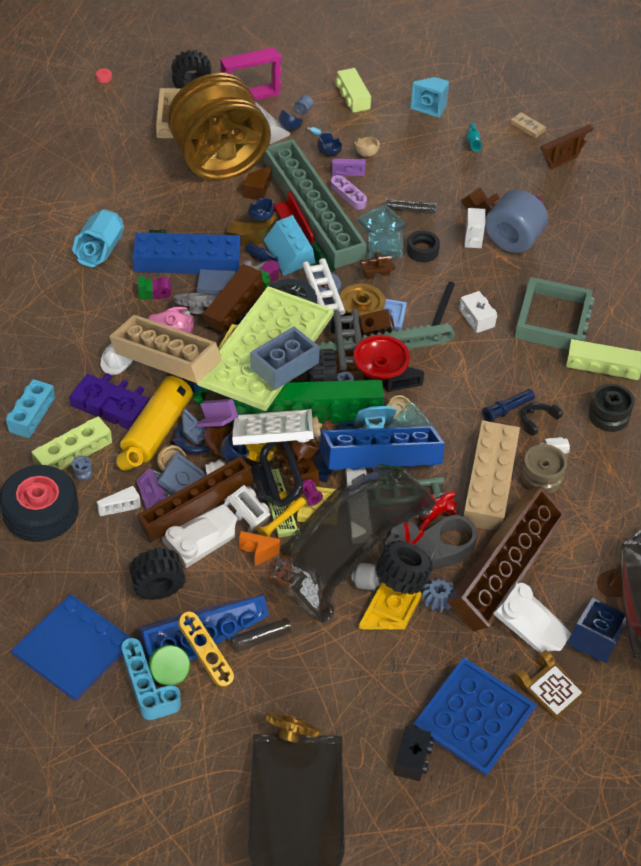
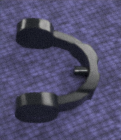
[521,402,563,436]

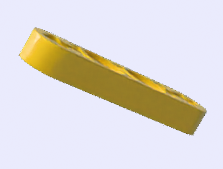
[178,612,234,687]

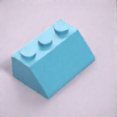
[264,215,315,276]

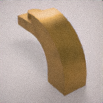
[227,212,277,247]

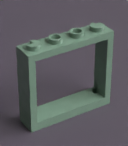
[515,277,595,350]

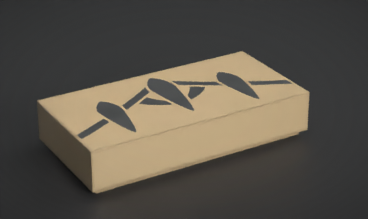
[511,112,546,138]

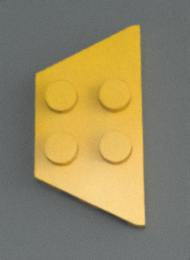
[359,583,422,630]

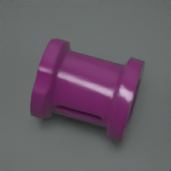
[301,479,323,506]

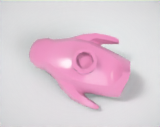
[148,307,194,334]

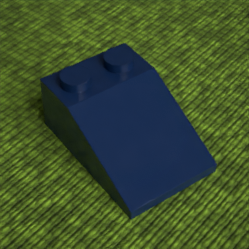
[568,597,628,663]

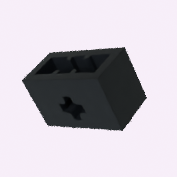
[394,726,434,781]

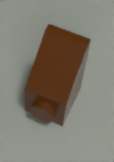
[241,166,272,200]

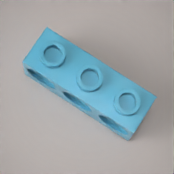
[6,379,55,438]

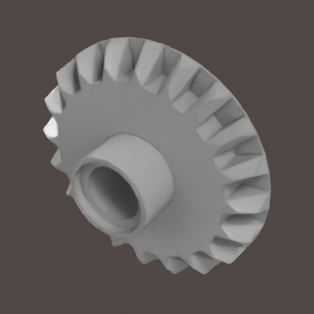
[174,293,217,314]

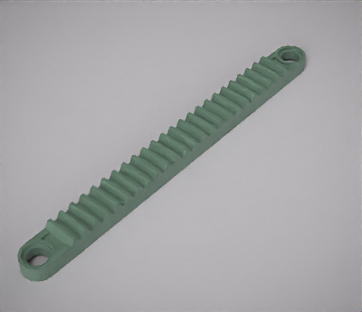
[315,324,455,362]

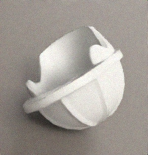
[100,343,133,375]

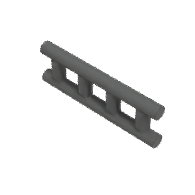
[333,310,362,370]

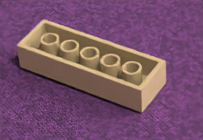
[109,315,222,383]
[464,420,520,531]

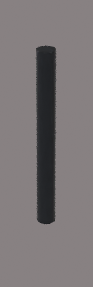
[432,282,455,326]

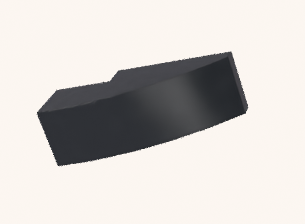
[363,367,424,392]

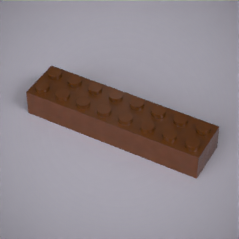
[447,486,566,631]

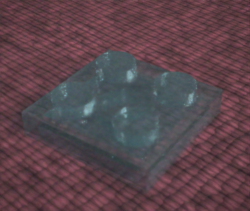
[358,204,406,241]

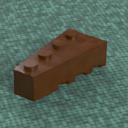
[203,264,265,333]

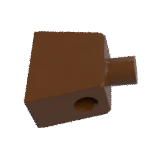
[352,309,395,337]

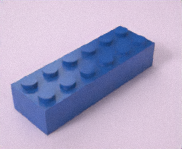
[133,232,241,274]
[319,426,445,471]

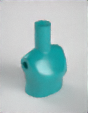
[466,123,482,152]

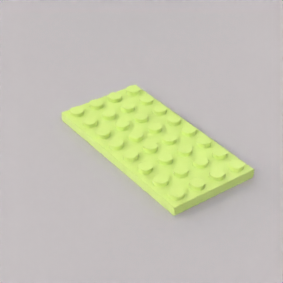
[197,286,334,411]

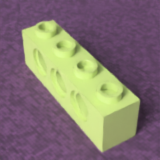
[31,416,112,470]

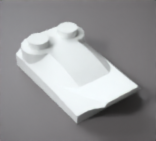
[162,504,237,568]
[493,582,572,654]

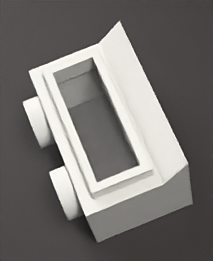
[224,485,271,533]

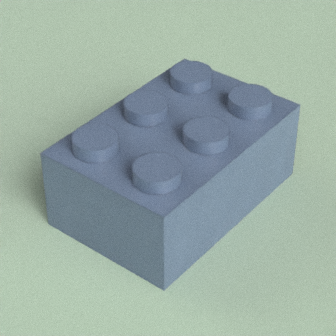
[250,326,320,390]

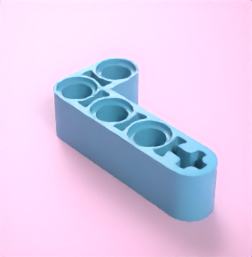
[122,638,181,720]

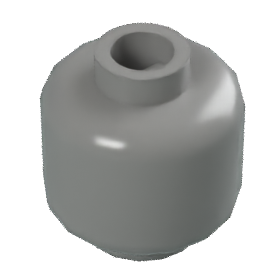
[351,563,382,591]

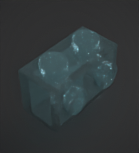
[367,230,404,259]

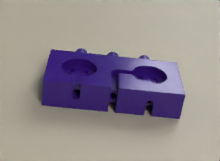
[69,373,149,430]

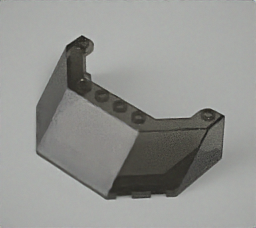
[268,464,437,623]

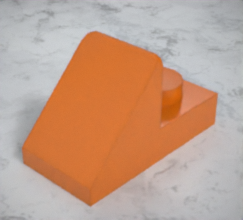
[239,531,281,566]

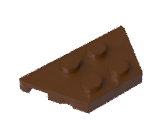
[540,124,594,169]

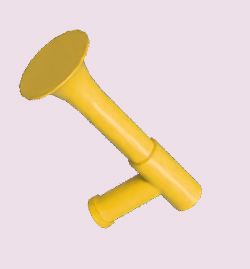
[256,491,306,537]

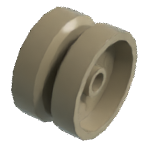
[521,444,567,494]

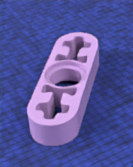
[331,175,367,210]

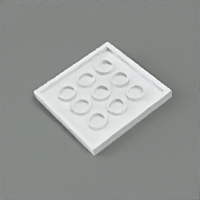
[232,409,314,445]

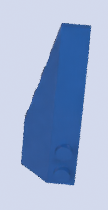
[138,595,269,661]

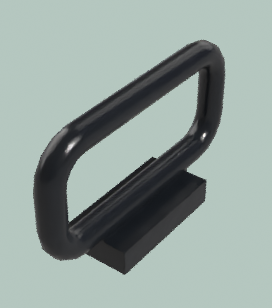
[251,441,303,508]

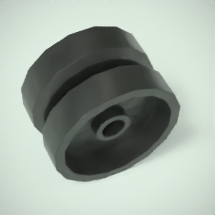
[589,384,634,432]

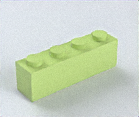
[566,339,641,380]

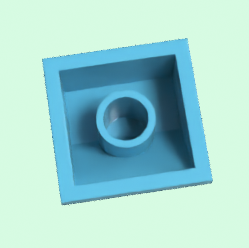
[410,77,449,118]

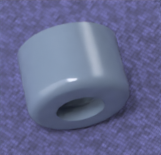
[485,190,549,253]

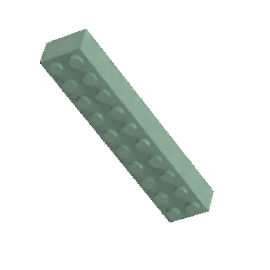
[263,139,367,269]

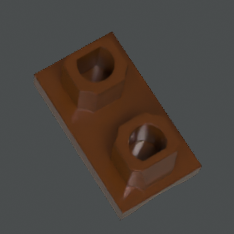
[360,252,396,280]

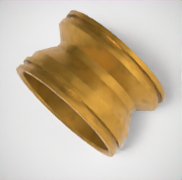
[167,73,271,180]

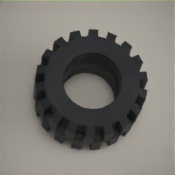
[171,50,212,89]
[307,349,337,382]
[375,540,433,595]
[129,548,185,600]

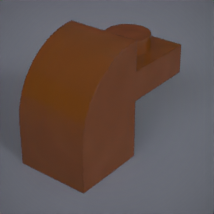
[461,188,500,216]

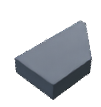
[182,409,206,446]

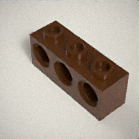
[273,441,319,488]

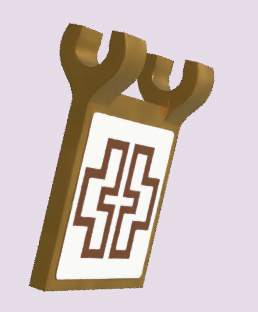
[513,650,586,720]

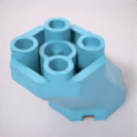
[72,209,124,268]

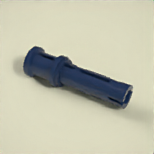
[482,389,535,422]

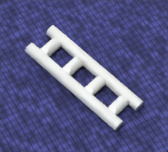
[302,258,346,315]

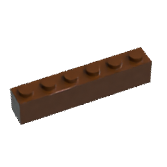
[137,456,254,542]

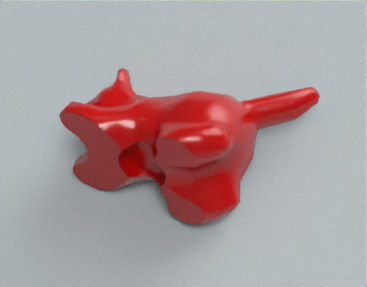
[415,492,457,532]

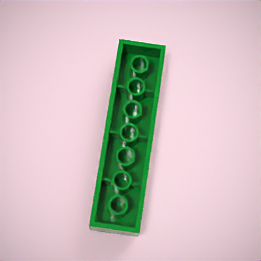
[230,380,384,426]

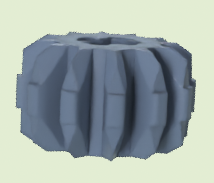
[421,577,455,613]

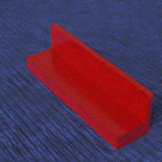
[275,191,313,244]

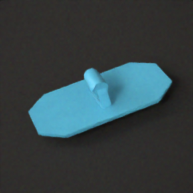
[353,406,397,429]

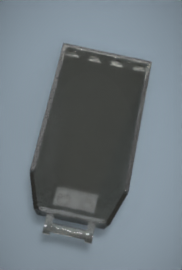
[248,734,345,866]

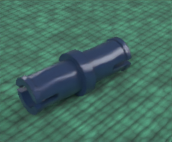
[245,242,278,263]

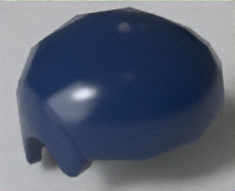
[279,110,303,130]
[318,132,343,156]
[248,198,275,221]
[220,433,249,462]

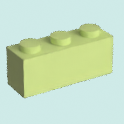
[335,68,371,113]

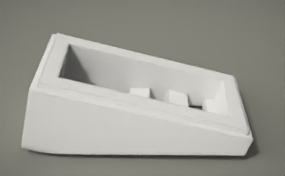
[97,486,141,516]

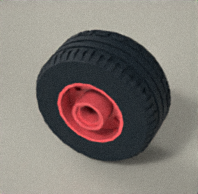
[0,465,79,541]

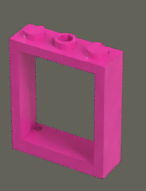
[220,47,282,100]

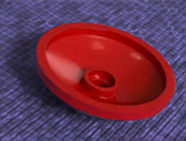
[353,335,410,379]

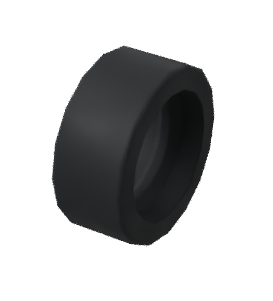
[406,230,440,262]

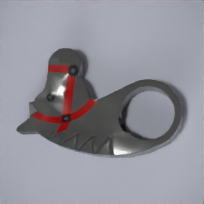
[384,509,477,568]

